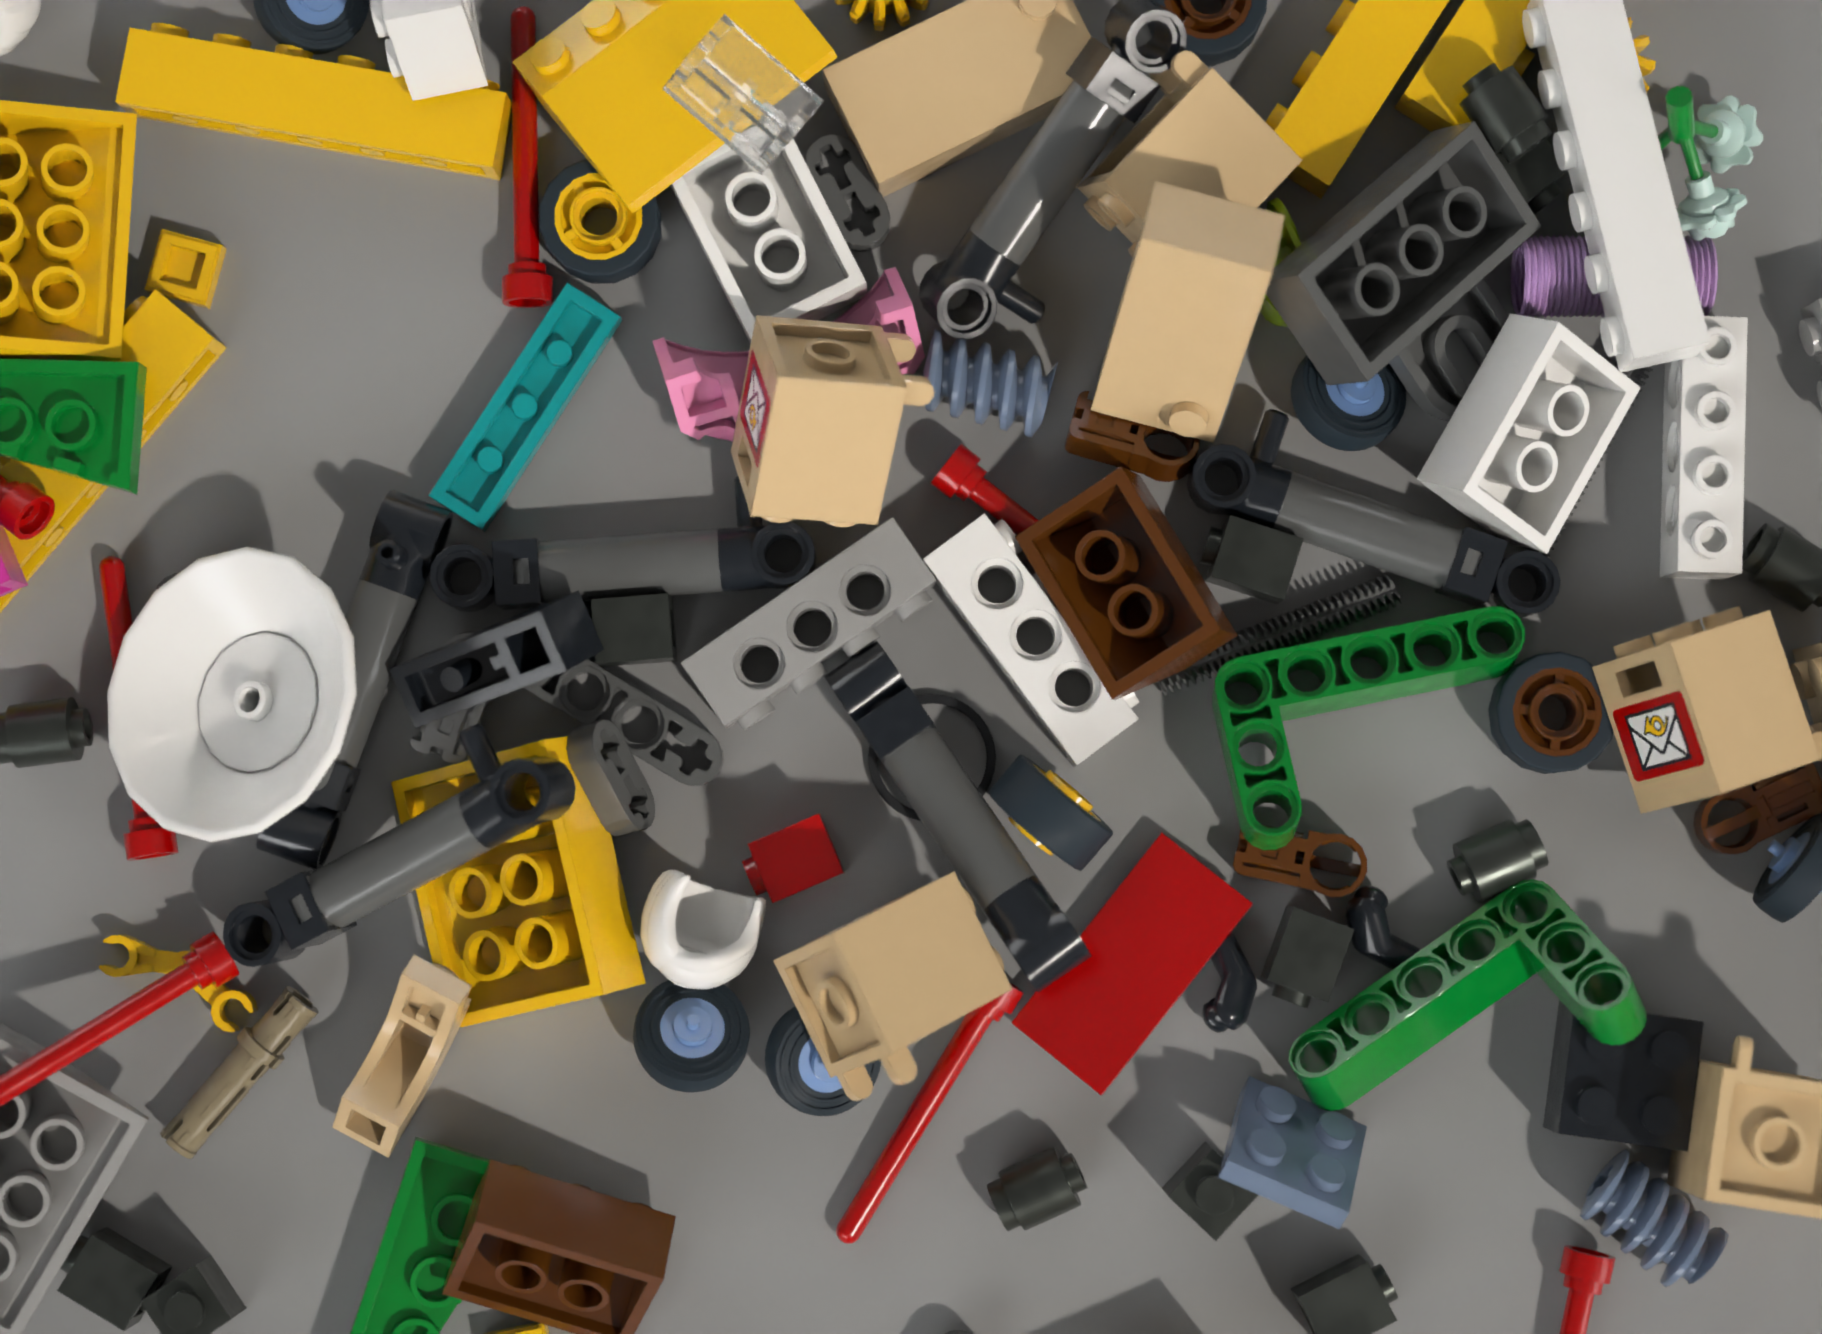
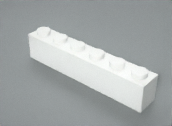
[1522,0,1711,373]

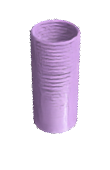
[1511,235,1718,318]

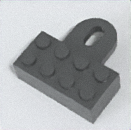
[1266,121,1541,422]

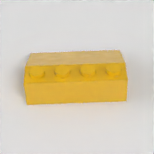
[513,0,837,213]
[0,100,137,362]
[391,736,646,1027]

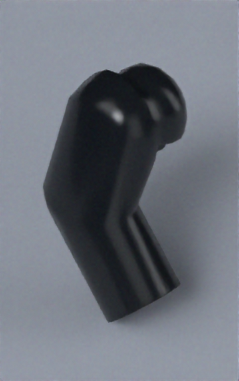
[1345,886,1420,970]
[1202,934,1257,1033]

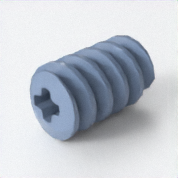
[922,329,1058,438]
[1580,1149,1729,1287]

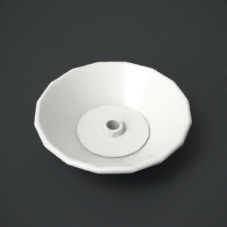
[107,547,357,842]

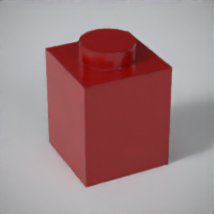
[742,813,845,903]

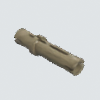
[160,986,319,1159]

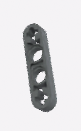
[523,659,724,786]

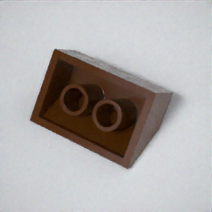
[1015,466,1238,700]
[442,1159,676,1334]

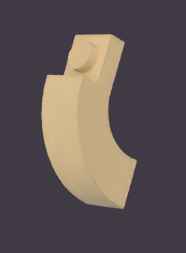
[332,955,472,1158]

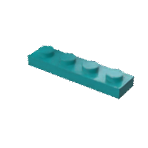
[428,283,623,532]

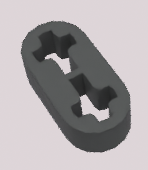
[805,134,890,252]
[567,720,655,836]

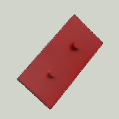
[1011,833,1253,1096]

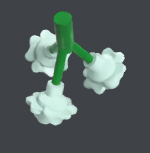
[1658,86,1763,241]

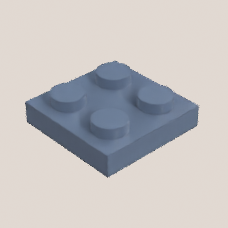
[1218,1076,1367,1229]

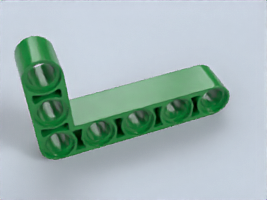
[1212,606,1525,850]
[1289,879,1646,1111]

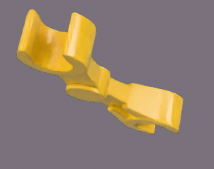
[99,934,258,1032]

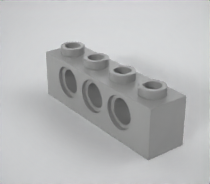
[681,517,937,731]

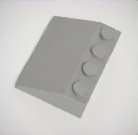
[0,1022,149,1334]

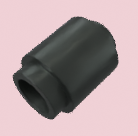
[1459,63,1552,164]
[1742,523,1822,612]
[0,697,93,768]
[1447,819,1549,902]
[987,1146,1087,1231]

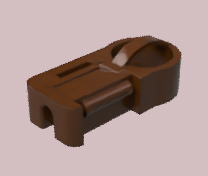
[1064,391,1200,482]
[1693,762,1822,855]
[1233,824,1367,897]

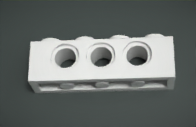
[1660,316,1748,580]
[923,513,1139,767]

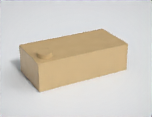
[823,0,1091,197]
[1091,181,1285,443]

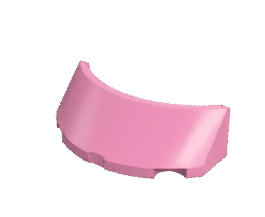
[652,266,925,442]

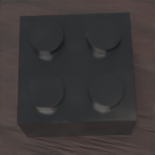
[1543,1000,1704,1152]

